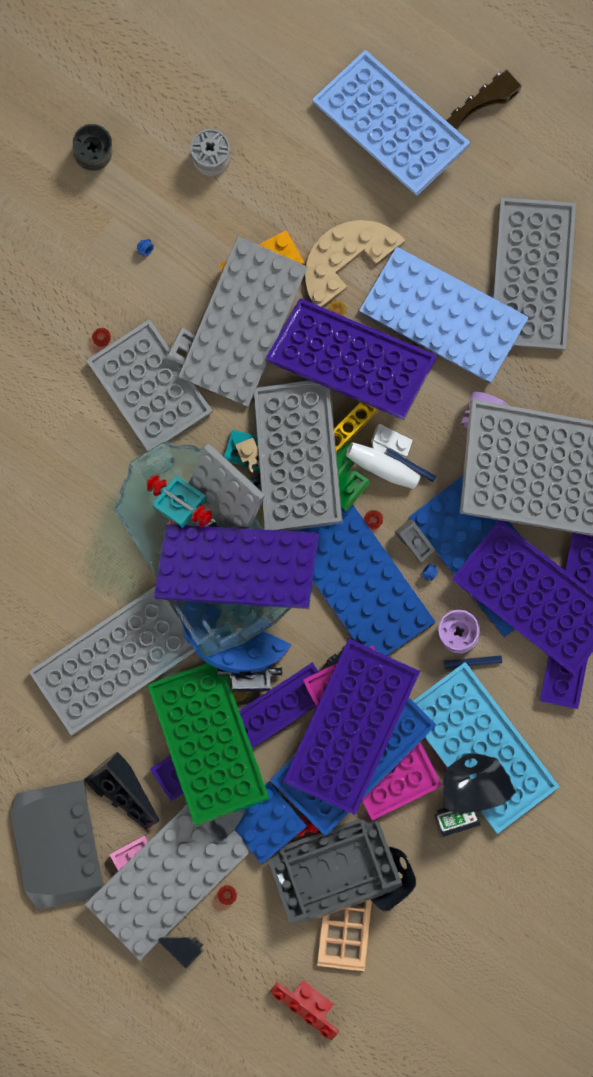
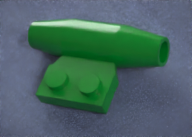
[336,443,371,512]

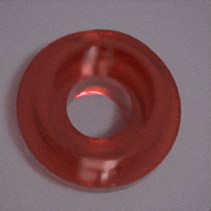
[92,328,111,347]
[364,510,383,529]
[218,885,237,905]

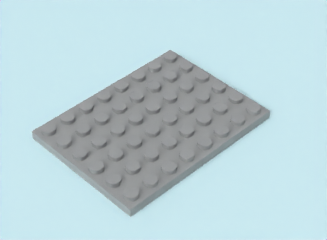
[460,399,593,536]

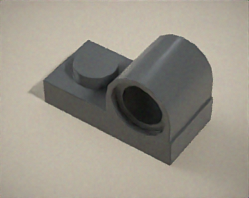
[395,519,435,562]

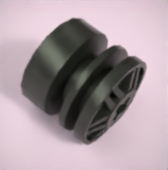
[73,124,112,171]

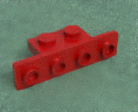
[270,980,339,1041]

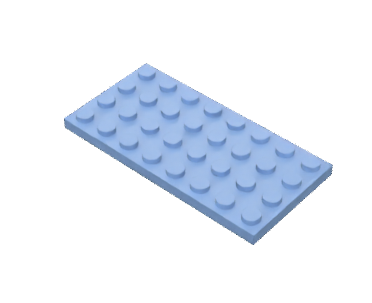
[312,50,470,196]
[359,247,529,383]

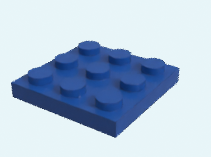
[234,781,307,864]

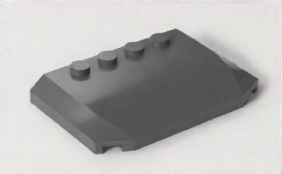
[11,780,104,909]
[268,819,402,925]

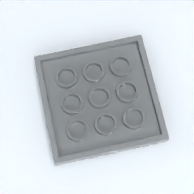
[189,444,265,529]

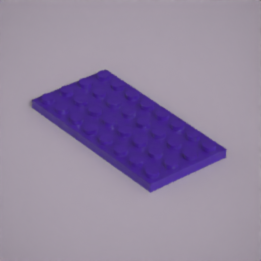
[266,298,437,420]
[452,520,593,675]
[154,524,319,609]
[283,639,420,815]

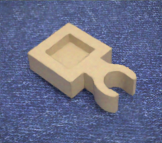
[235,438,260,474]

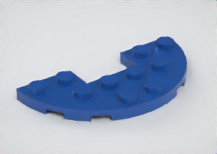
[181,601,291,673]

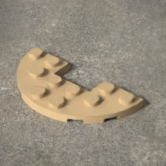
[305,220,405,307]

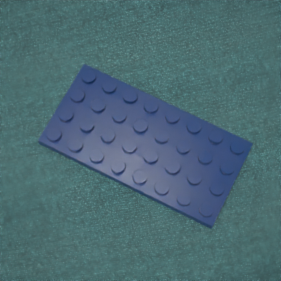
[408,475,522,638]
[297,505,436,656]
[270,698,436,836]

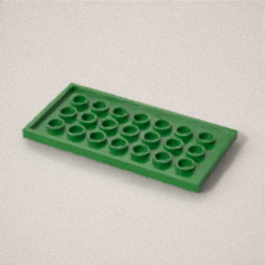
[148,663,270,827]

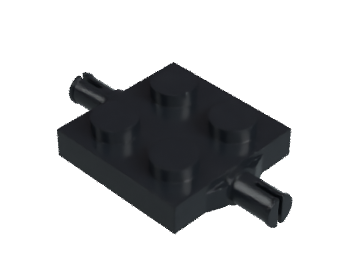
[216,666,283,692]

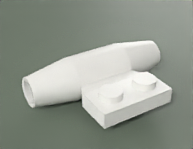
[346,424,420,489]

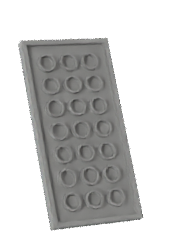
[493,197,576,351]
[178,236,307,407]
[254,380,343,531]
[29,586,195,736]
[85,804,250,961]

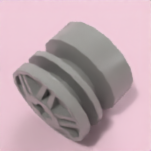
[191,129,231,176]

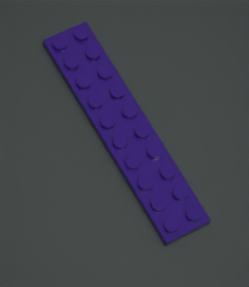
[540,532,593,709]
[150,662,319,802]

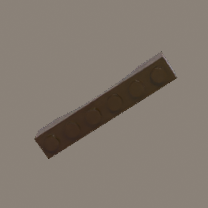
[445,70,522,130]

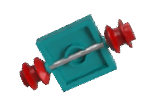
[146,475,212,528]

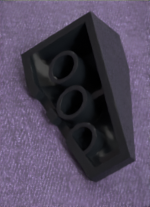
[84,751,159,830]

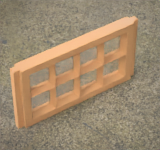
[317,900,372,971]

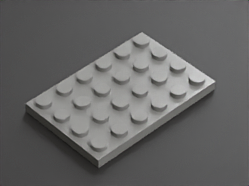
[86,319,213,454]

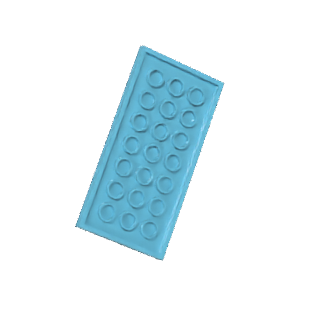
[413,662,560,834]

